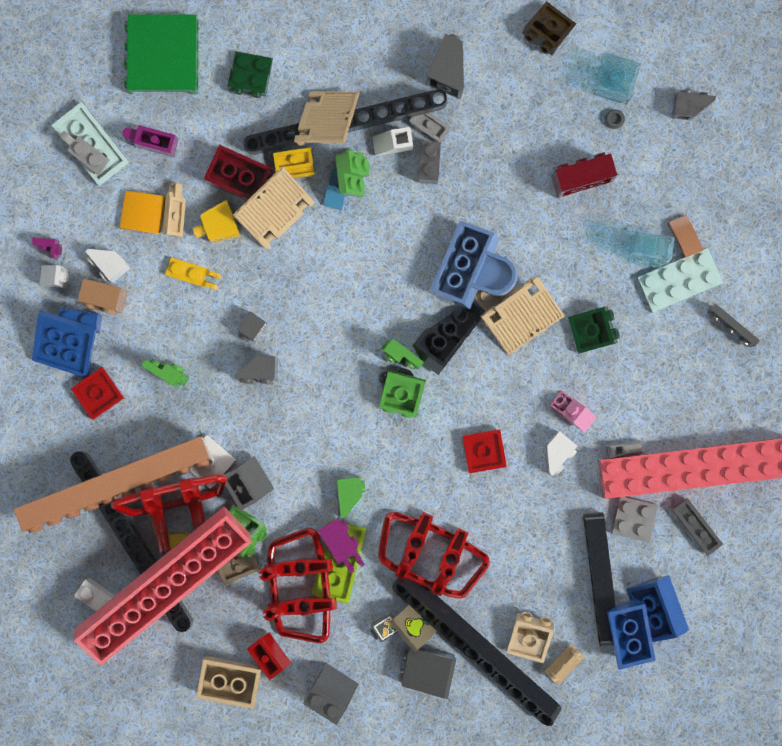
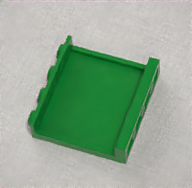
[124,14,199,94]

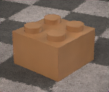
[78,278,128,316]

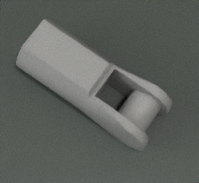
[606,441,643,458]

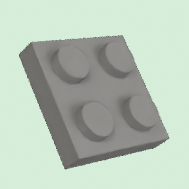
[611,497,658,543]

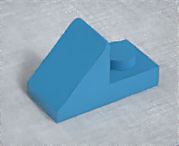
[323,169,346,211]

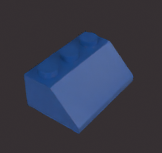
[627,575,689,642]
[607,600,656,670]

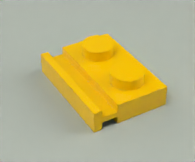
[273,147,315,179]

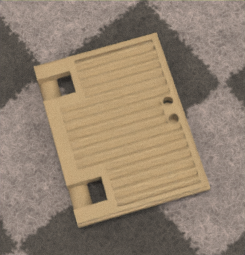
[294,91,360,146]
[233,166,315,250]
[481,276,565,356]

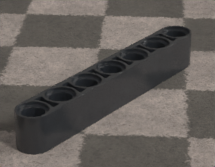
[583,512,616,647]

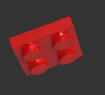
[71,367,125,420]
[462,429,507,474]

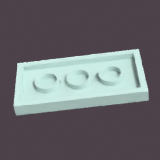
[51,102,129,186]
[637,248,723,313]

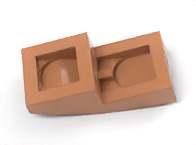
[668,215,703,258]

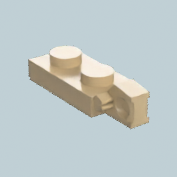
[163,183,186,237]

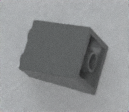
[426,34,464,100]
[398,646,456,699]
[303,663,359,725]

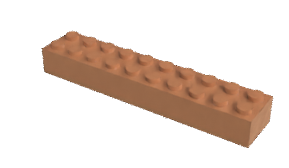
[14,436,212,534]

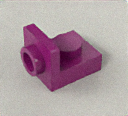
[32,238,62,260]

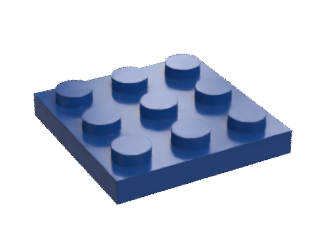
[32,310,97,378]

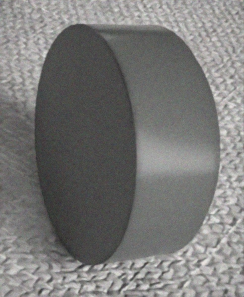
[605,109,625,129]

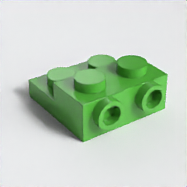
[335,150,370,197]
[380,338,424,370]
[141,359,190,388]
[379,370,426,418]
[229,505,267,560]

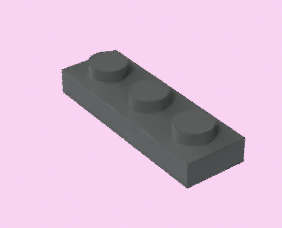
[707,303,760,347]
[671,498,723,556]

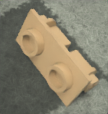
[544,644,584,685]

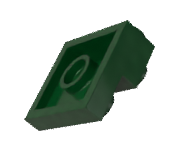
[227,51,273,98]
[568,306,620,354]

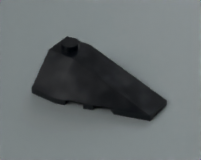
[412,302,484,375]

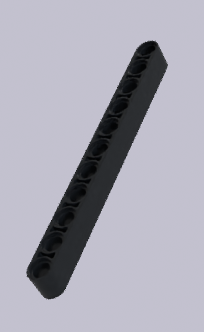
[243,89,448,155]
[70,451,193,632]
[392,577,562,726]

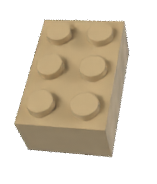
[196,656,262,709]

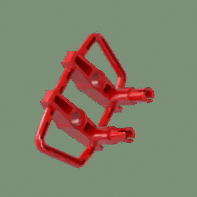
[111,474,227,554]
[378,512,490,599]
[259,528,338,644]

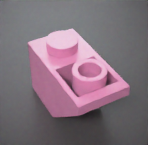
[550,391,596,433]

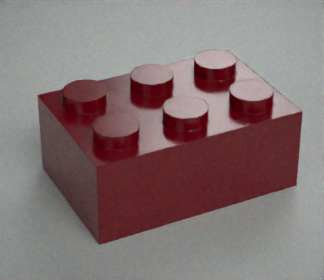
[204,144,274,201]
[551,152,618,198]

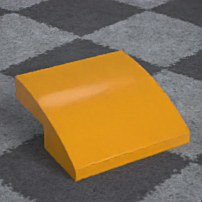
[120,191,166,234]

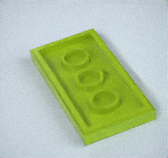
[311,519,367,604]

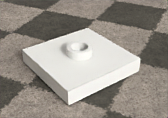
[190,435,237,489]

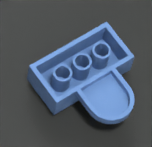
[430,221,518,309]

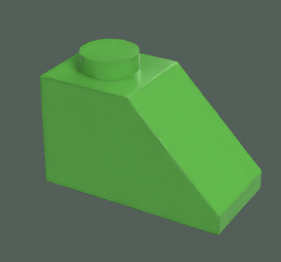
[337,477,366,518]

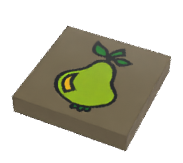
[390,605,437,652]

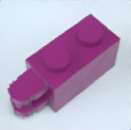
[122,125,179,158]
[318,517,365,573]

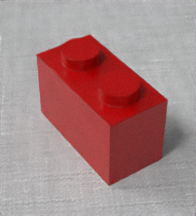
[247,632,292,681]

